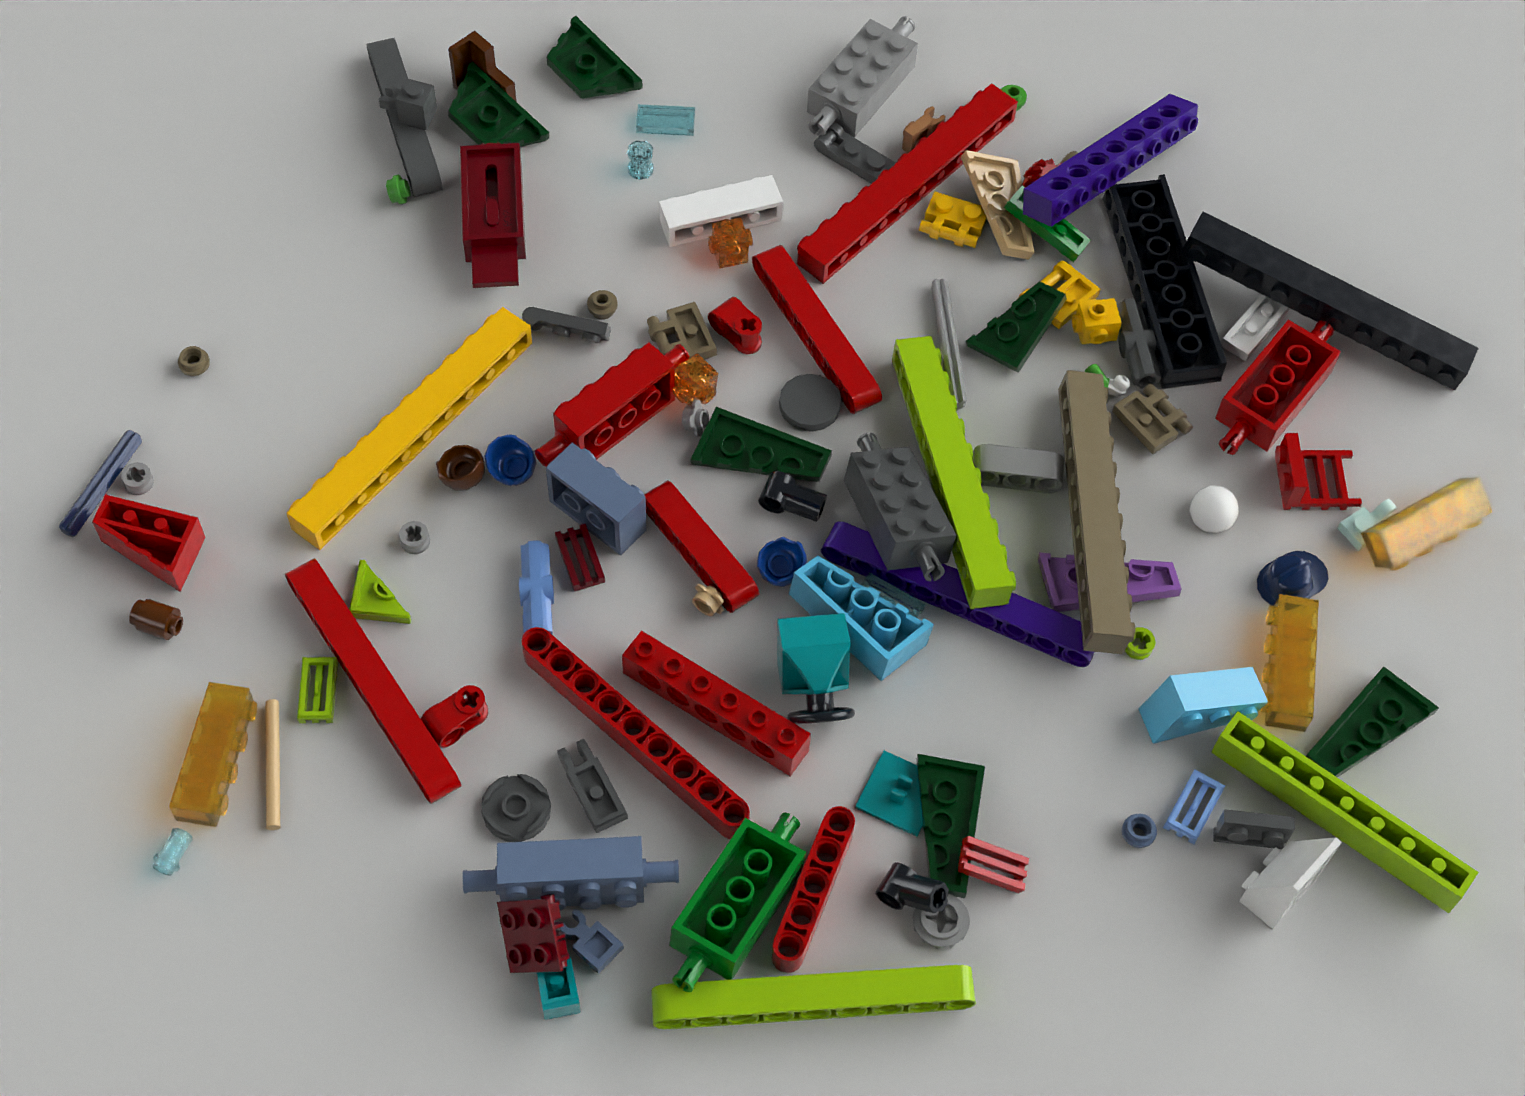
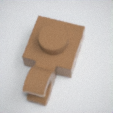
[902,106,946,153]

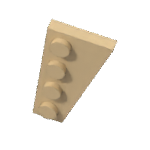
[961,150,1034,260]

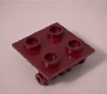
[497,894,570,973]

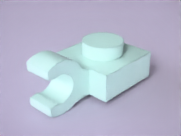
[1337,499,1397,551]

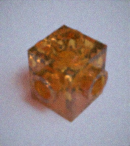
[708,217,753,269]
[672,353,719,405]

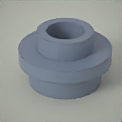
[1122,814,1157,848]

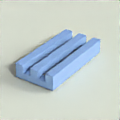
[1163,769,1225,844]

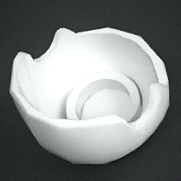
[1189,485,1239,533]

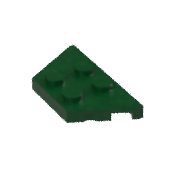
[546,16,643,99]
[448,62,549,147]

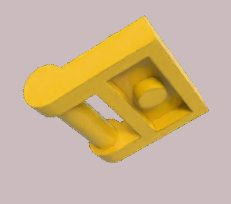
[1019,261,1101,329]

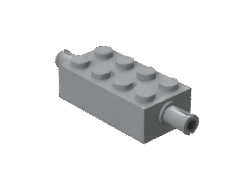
[807,16,918,137]

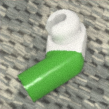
[1085,364,1130,397]

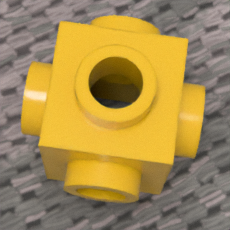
[1072,298,1122,344]

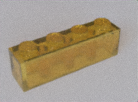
[1361,477,1493,570]
[1260,594,1319,732]
[169,682,257,827]

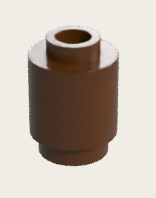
[129,599,183,640]

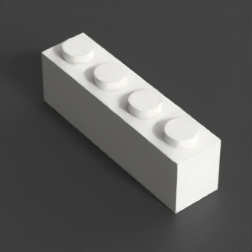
[659,175,783,247]

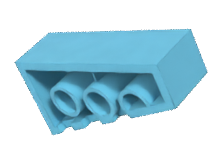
[789,555,934,681]

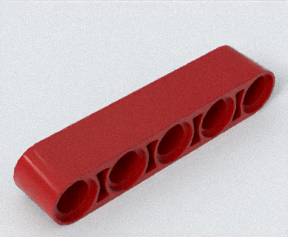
[644,480,759,613]
[771,806,855,973]

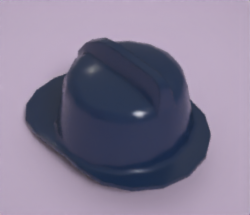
[1257,551,1329,608]

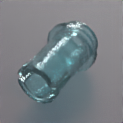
[153,828,193,876]

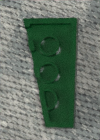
[690,407,832,482]
[916,754,985,898]

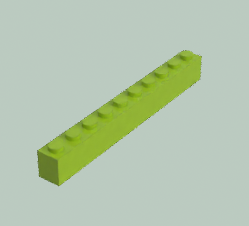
[892,336,1016,609]

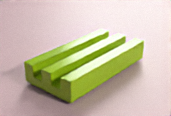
[297,657,338,723]

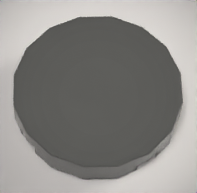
[779,374,842,431]
[481,774,551,842]

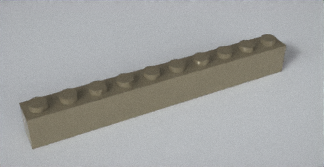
[1058,370,1135,654]

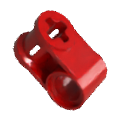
[708,296,762,354]
[421,685,488,748]

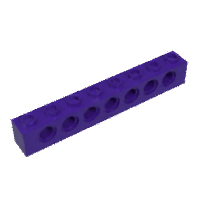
[1023,94,1198,227]

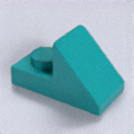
[537,956,581,1020]

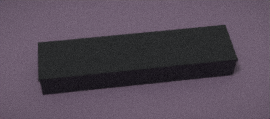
[1103,174,1227,389]

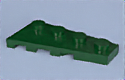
[1306,666,1439,777]

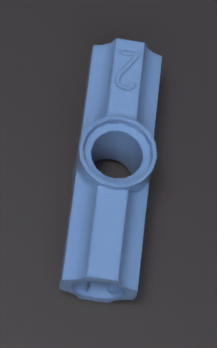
[519,540,554,635]

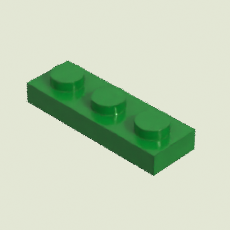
[1004,185,1091,263]

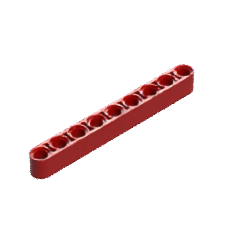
[285,558,461,804]
[521,627,750,839]

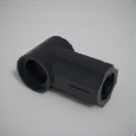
[758,471,827,522]
[875,862,949,914]

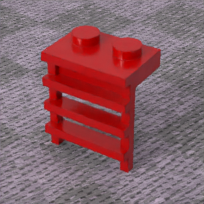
[1275,433,1362,510]

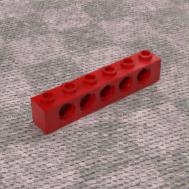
[622,630,811,777]

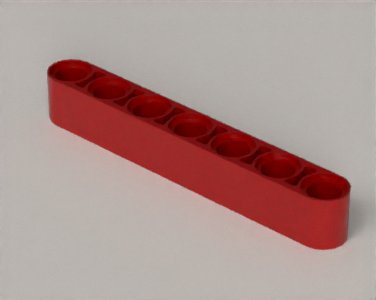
[752,245,882,414]

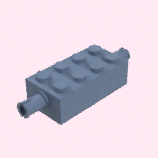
[463,836,679,911]

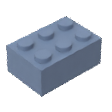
[546,443,646,555]

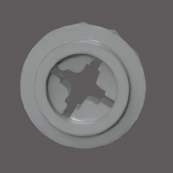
[912,894,970,949]

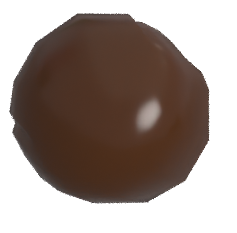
[436,445,485,491]

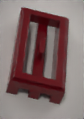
[555,523,605,591]

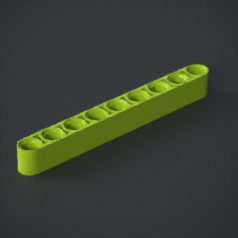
[651,965,976,1029]

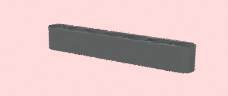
[366,38,443,197]

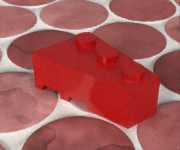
[92,494,206,592]

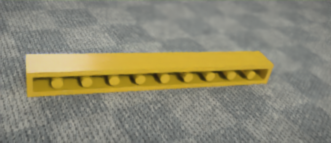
[286,307,532,550]

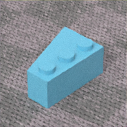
[1139,667,1268,744]

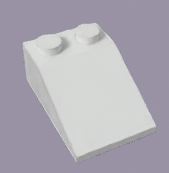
[1239,838,1342,929]

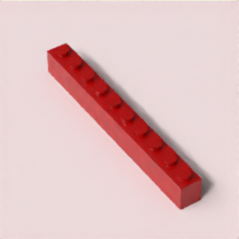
[797,83,1018,284]

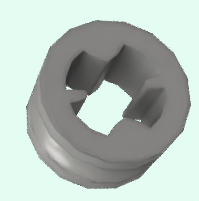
[121,462,154,495]
[399,521,430,554]

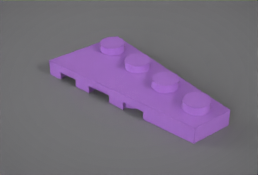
[1037,552,1182,612]

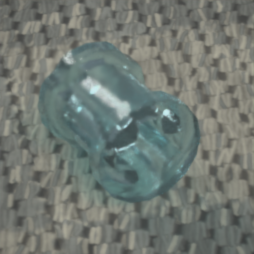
[627,141,654,180]

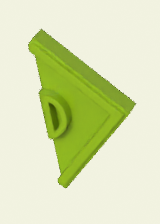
[349,560,411,624]

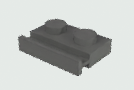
[1213,809,1295,849]

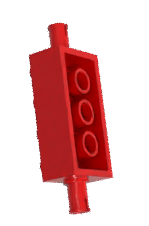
[1215,319,1341,455]
[534,342,690,467]

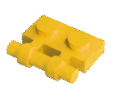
[919,191,987,248]

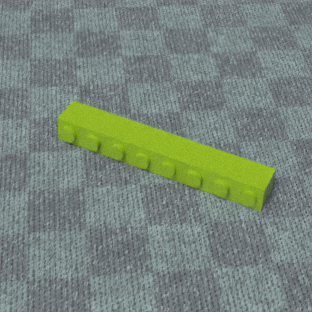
[1211,711,1479,913]

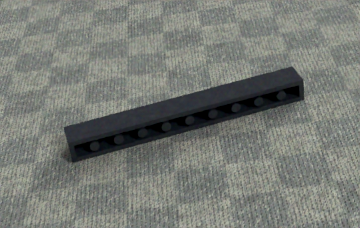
[1180,211,1479,390]

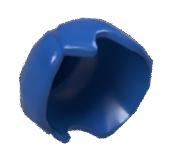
[484,434,537,486]
[757,537,807,587]

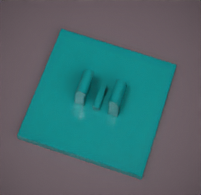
[855,750,923,837]

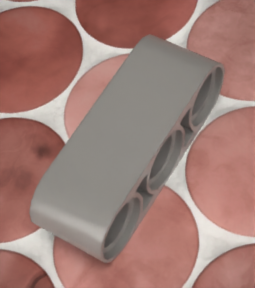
[973,444,1064,493]

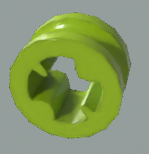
[1125,627,1156,660]

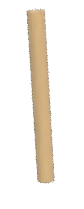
[265,699,281,831]

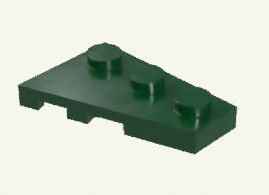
[965,281,1067,373]

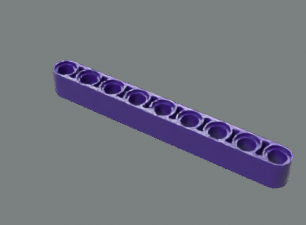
[821,521,1095,667]

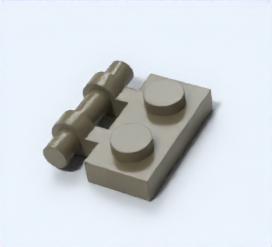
[647,302,717,364]
[1112,383,1193,454]

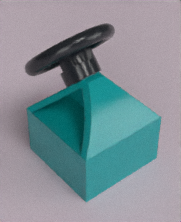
[777,613,855,724]

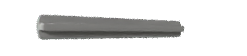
[931,278,967,408]

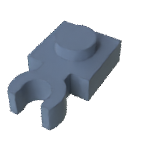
[559,909,624,974]

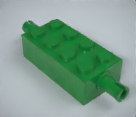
[669,812,806,992]

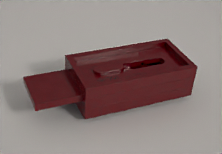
[460,142,526,288]

